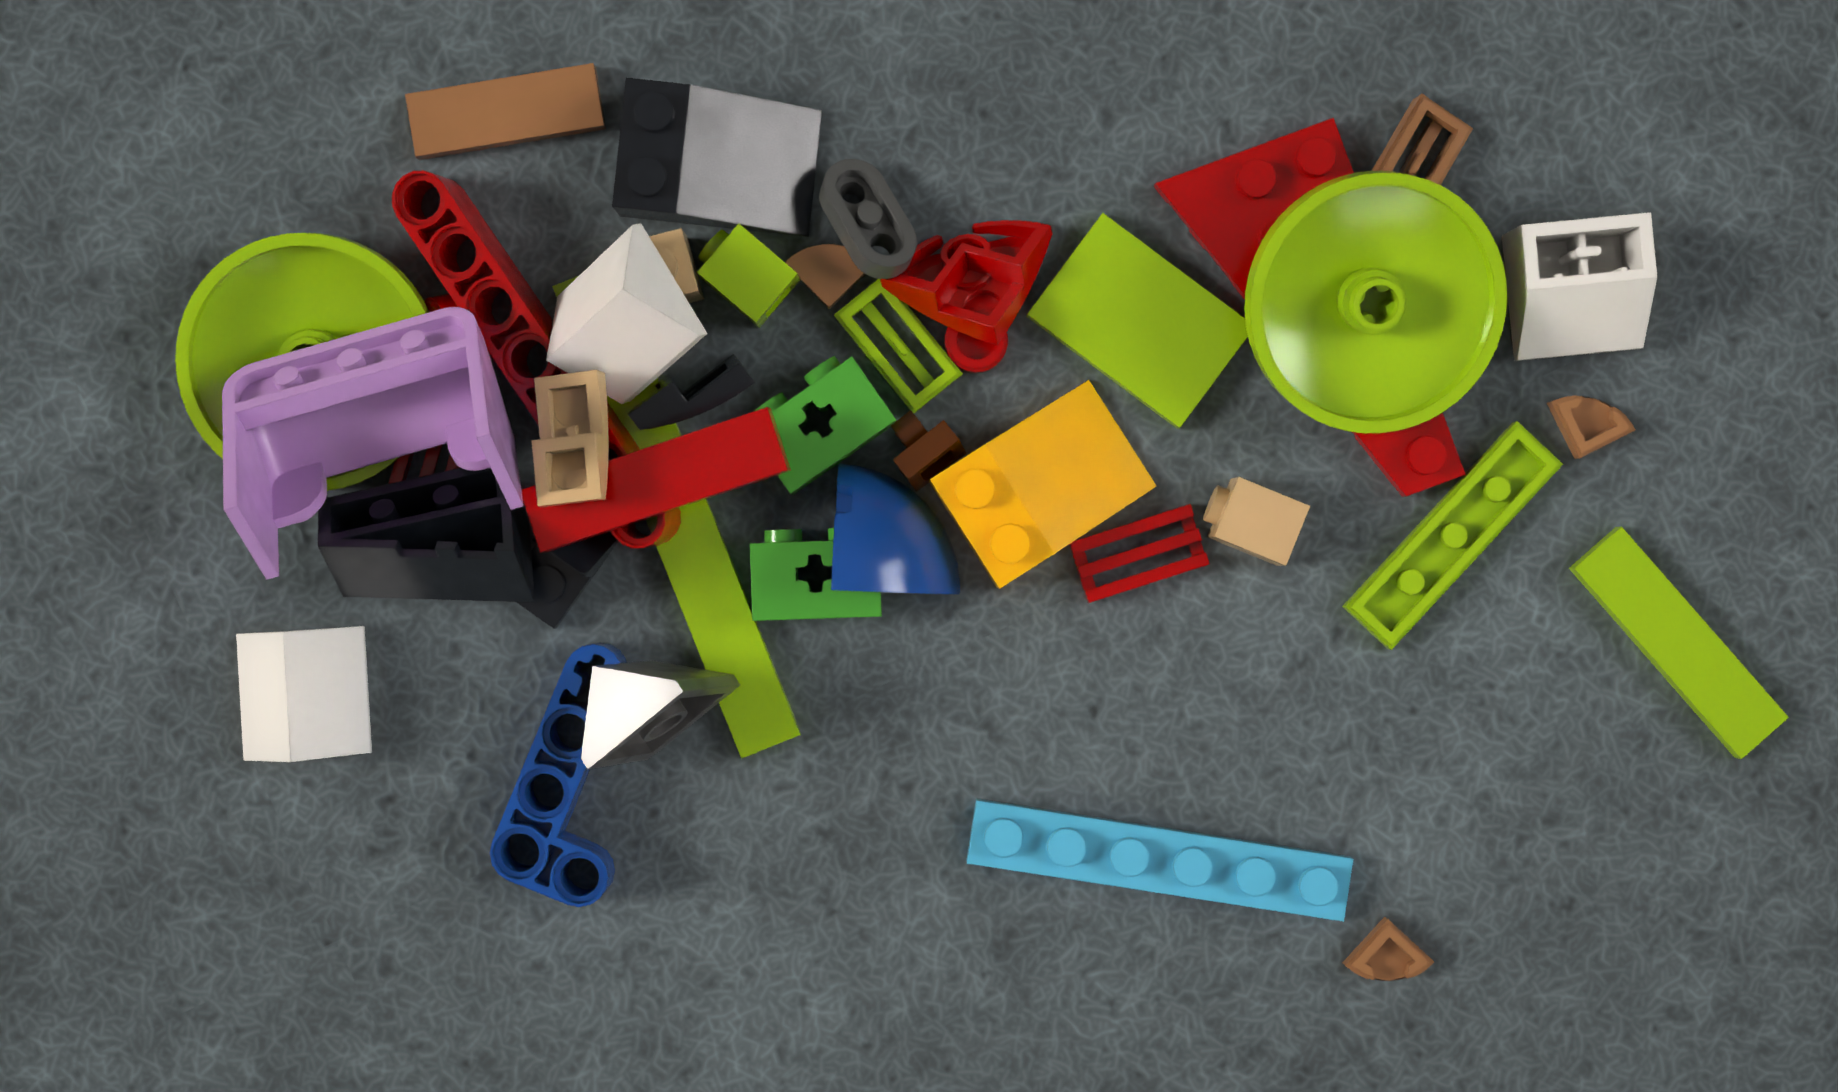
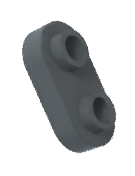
[819,159,917,279]

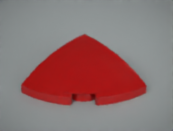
[880,220,1052,346]

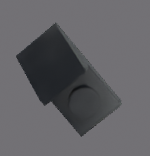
[517,531,618,629]

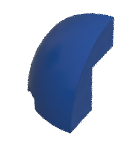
[831,464,960,594]

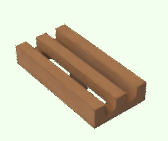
[1372,94,1473,185]

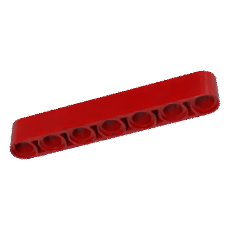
[392,170,681,548]

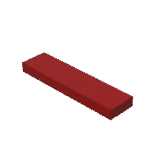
[522,407,791,553]

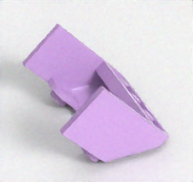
[222,307,523,580]

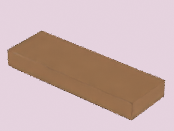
[405,63,606,160]

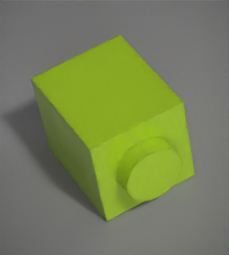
[697,224,800,328]

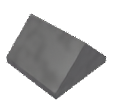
[581,661,740,769]

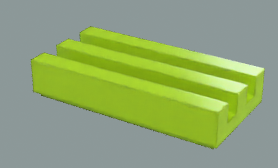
[834,279,963,414]

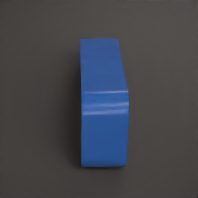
[490,642,627,907]

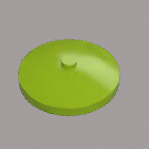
[1244,171,1507,433]
[175,232,429,491]

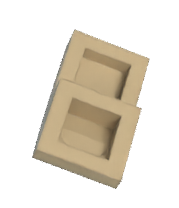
[531,370,609,507]

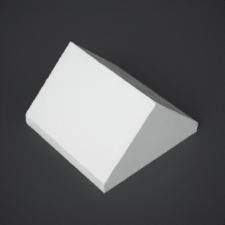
[546,223,707,404]
[236,626,372,762]

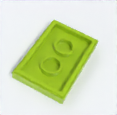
[1026,213,1248,429]

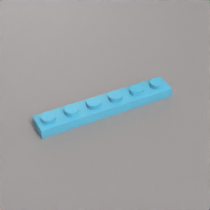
[966,799,1354,922]

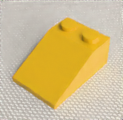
[929,380,1157,589]

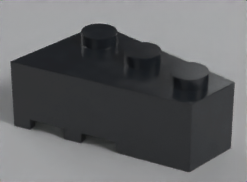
[318,468,535,602]

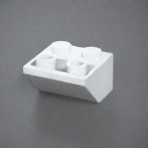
[1502,212,1657,361]

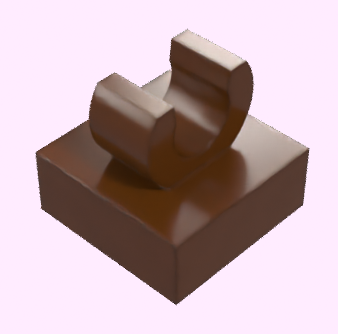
[891,410,966,492]

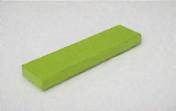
[1342,421,1563,650]
[1569,527,1789,759]

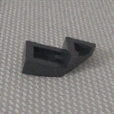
[628,354,755,430]

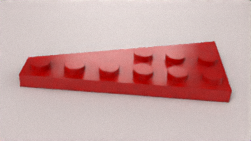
[1153,118,1466,497]

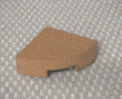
[785,244,865,310]
[1547,395,1635,459]
[1342,917,1434,981]

